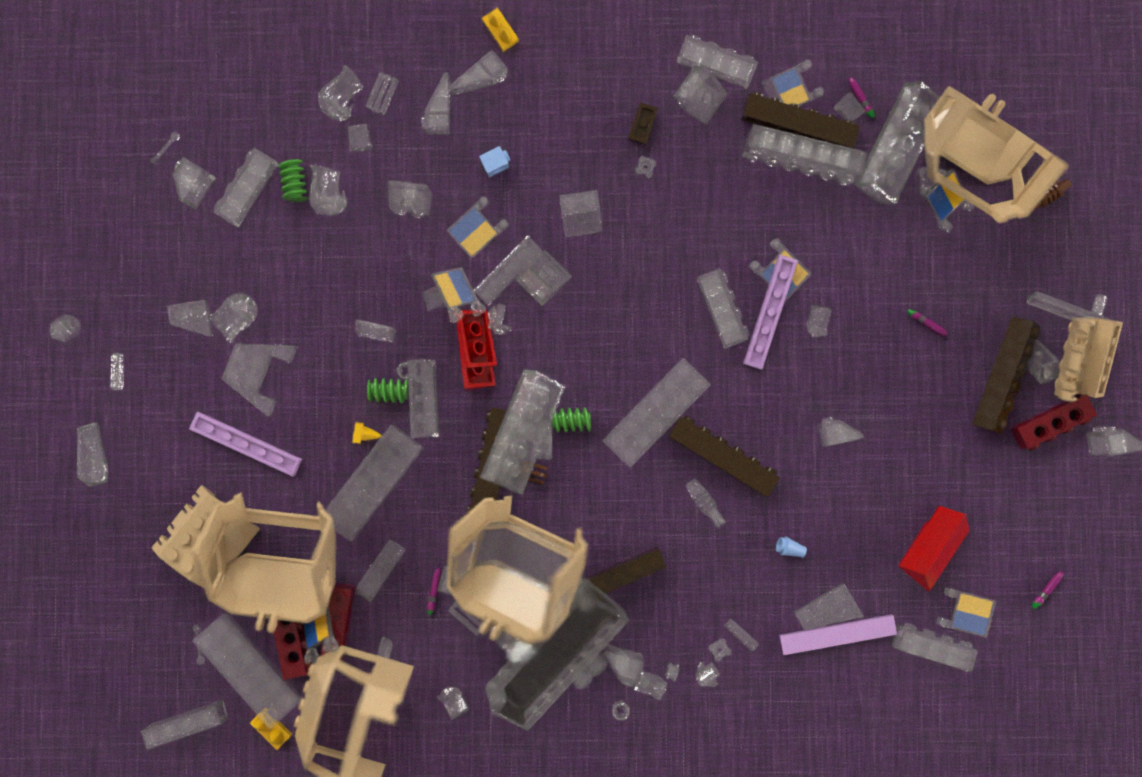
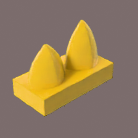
[482,8,519,52]
[353,422,382,443]
[250,707,292,750]

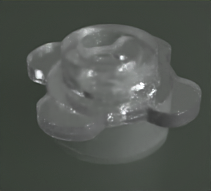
[635,156,656,178]
[708,638,731,661]

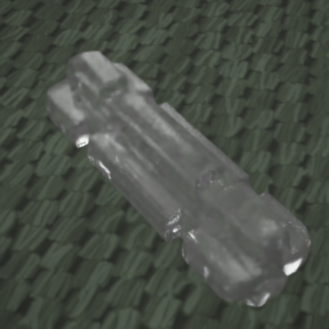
[111,353,124,390]
[725,619,759,651]

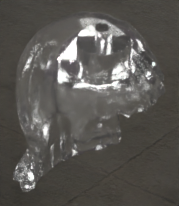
[318,65,363,121]
[309,165,348,216]
[208,293,258,343]

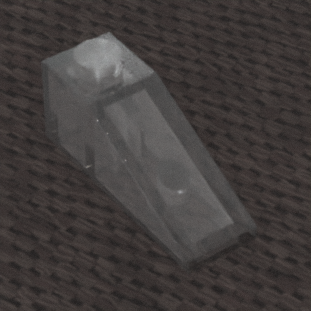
[448,50,508,95]
[421,72,450,134]
[77,422,108,487]
[355,539,406,602]

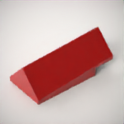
[455,310,497,391]
[898,506,970,591]

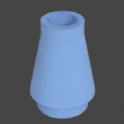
[776,537,807,558]

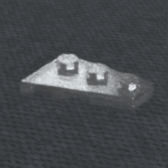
[794,583,864,630]

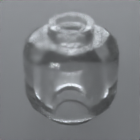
[49,314,81,343]

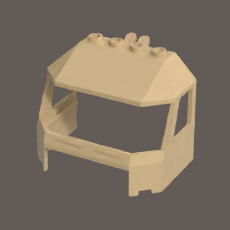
[924,86,1068,223]
[193,493,336,632]
[294,646,414,777]

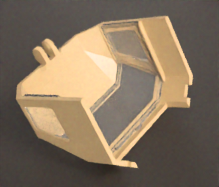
[447,496,587,644]

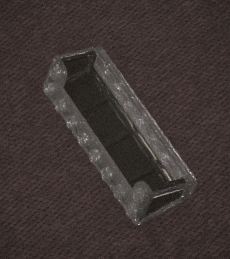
[485,577,629,731]

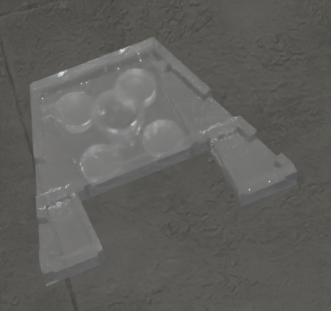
[222,343,297,416]

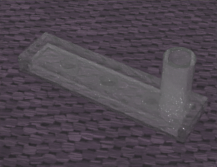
[1026,291,1109,320]

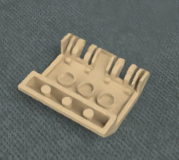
[1054,317,1123,401]
[152,485,260,588]

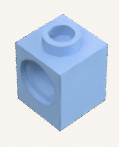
[479,146,510,177]

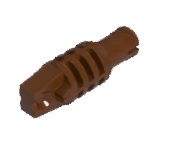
[1031,179,1072,212]

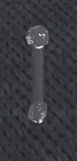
[150,132,179,165]
[193,625,205,665]

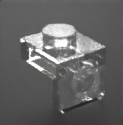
[488,304,512,335]
[806,305,832,337]
[633,670,667,700]
[437,687,470,720]

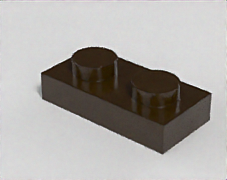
[628,102,658,146]

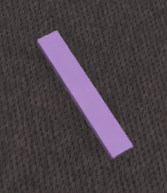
[743,255,798,370]
[189,412,302,477]
[779,614,897,655]

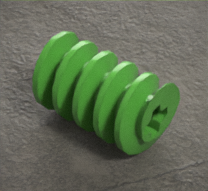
[279,159,308,202]
[367,378,409,403]
[552,408,591,432]

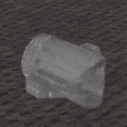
[695,662,721,687]

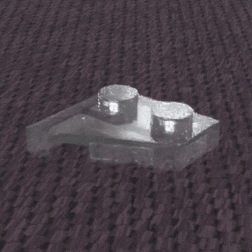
[167,299,213,337]

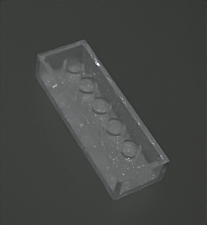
[855,81,940,205]
[742,124,867,185]
[602,358,711,468]
[480,369,565,494]
[325,424,425,542]
[192,613,302,729]

